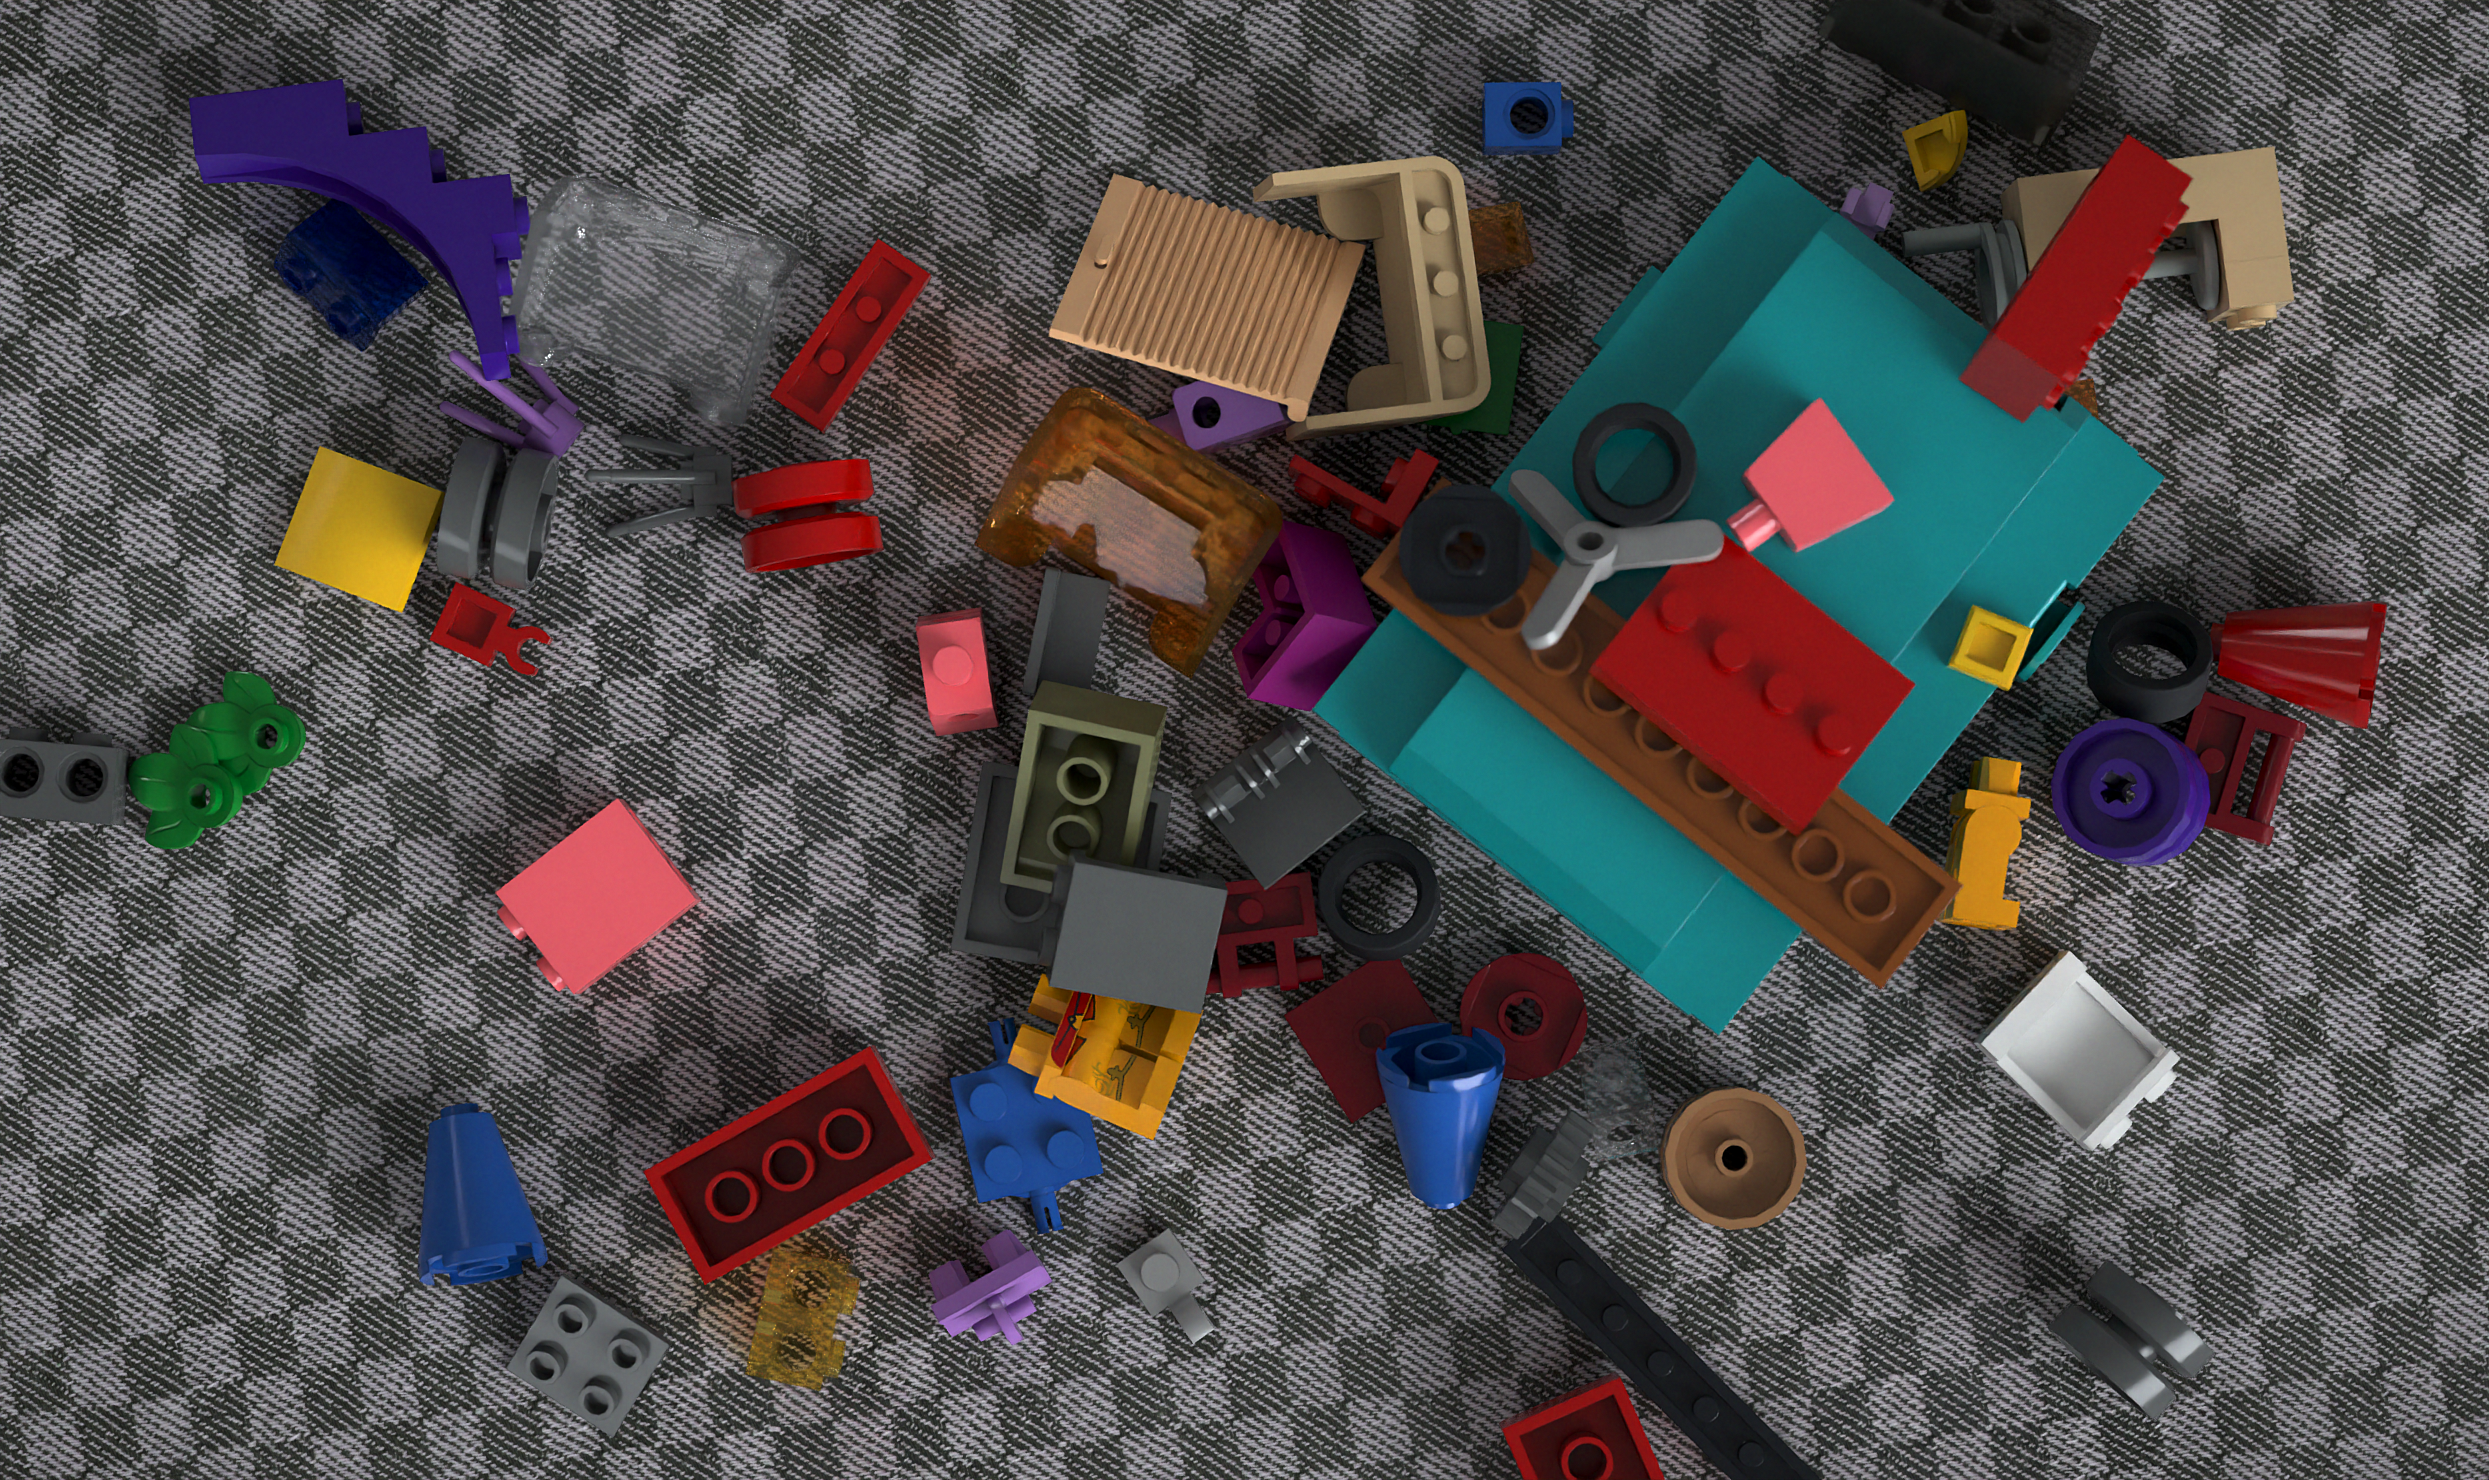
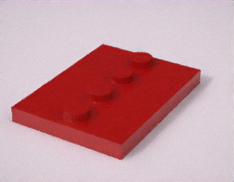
[1588,532,1916,837]

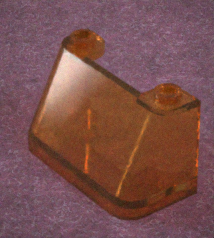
[974,387,1283,679]

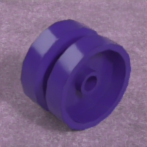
[2051,718,2211,867]

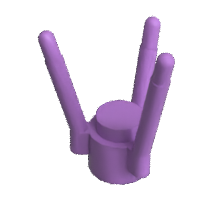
[439,342,585,460]

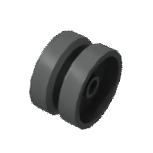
[436,436,559,592]
[2047,1260,2215,1422]

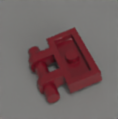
[1205,872,1324,999]

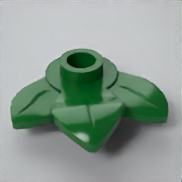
[184,671,306,796]
[128,724,243,849]

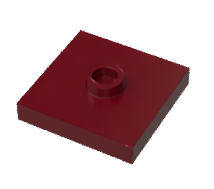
[1284,959,1439,1123]

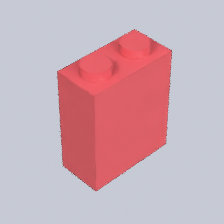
[495,798,702,994]

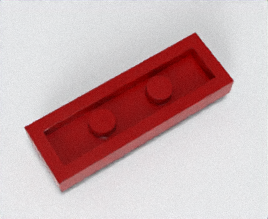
[770,239,932,434]

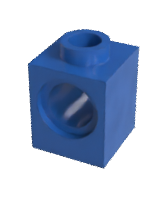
[1482,82,1574,155]

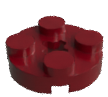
[1459,952,1588,1081]

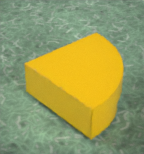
[1902,110,1968,192]

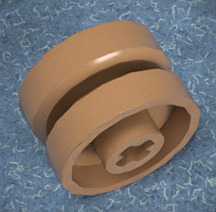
[1658,1085,1807,1230]

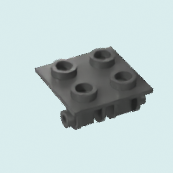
[1191,715,1367,890]
[506,1272,673,1438]

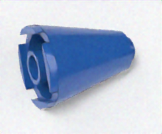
[1376,1023,1505,1209]
[418,1103,548,1286]

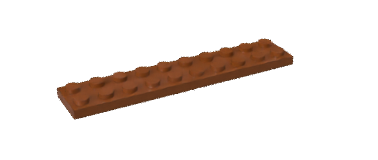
[1361,476,1963,990]

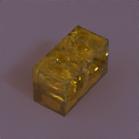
[745,1245,861,1391]

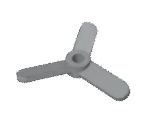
[1508,470,1723,649]

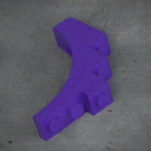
[189,79,532,381]

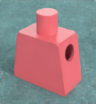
[1725,398,1894,553]
[916,607,1000,736]

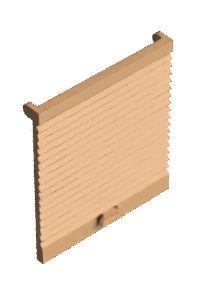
[1049,174,1366,422]

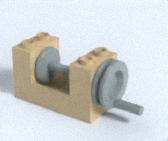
[1901,147,2294,332]

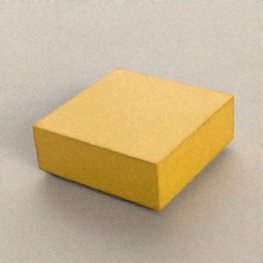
[1946,605,2034,691]

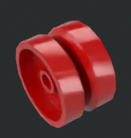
[731,459,884,573]

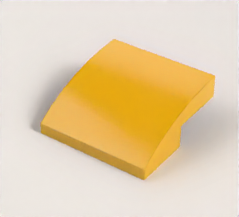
[274,446,446,613]

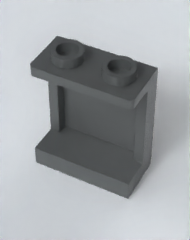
[1037,848,1228,1014]

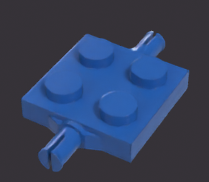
[948,1017,1104,1235]

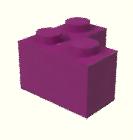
[1231,519,1378,712]

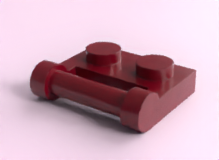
[2181,691,2307,847]

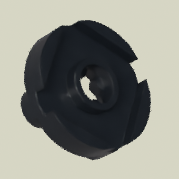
[1399,484,1532,619]

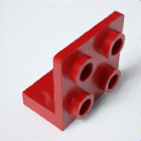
[1288,448,1439,541]

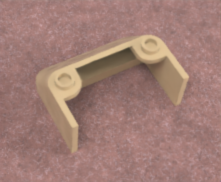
[1253,156,1491,441]

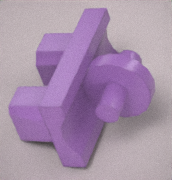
[929,1229,1053,1345]

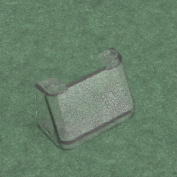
[508,176,801,428]

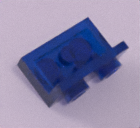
[273,199,429,352]

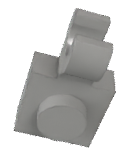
[1116,1228,1215,1344]

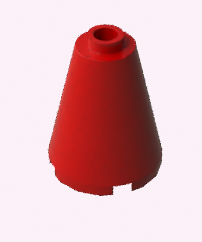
[2210,601,2387,729]

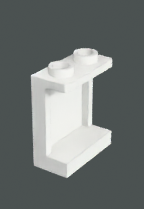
[1972,951,2180,1151]

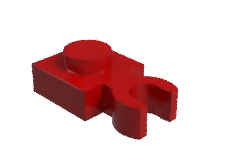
[429,582,553,676]

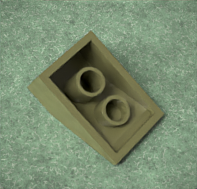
[1000,680,1168,893]

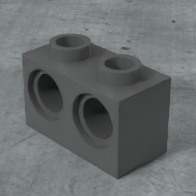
[0,727,130,826]

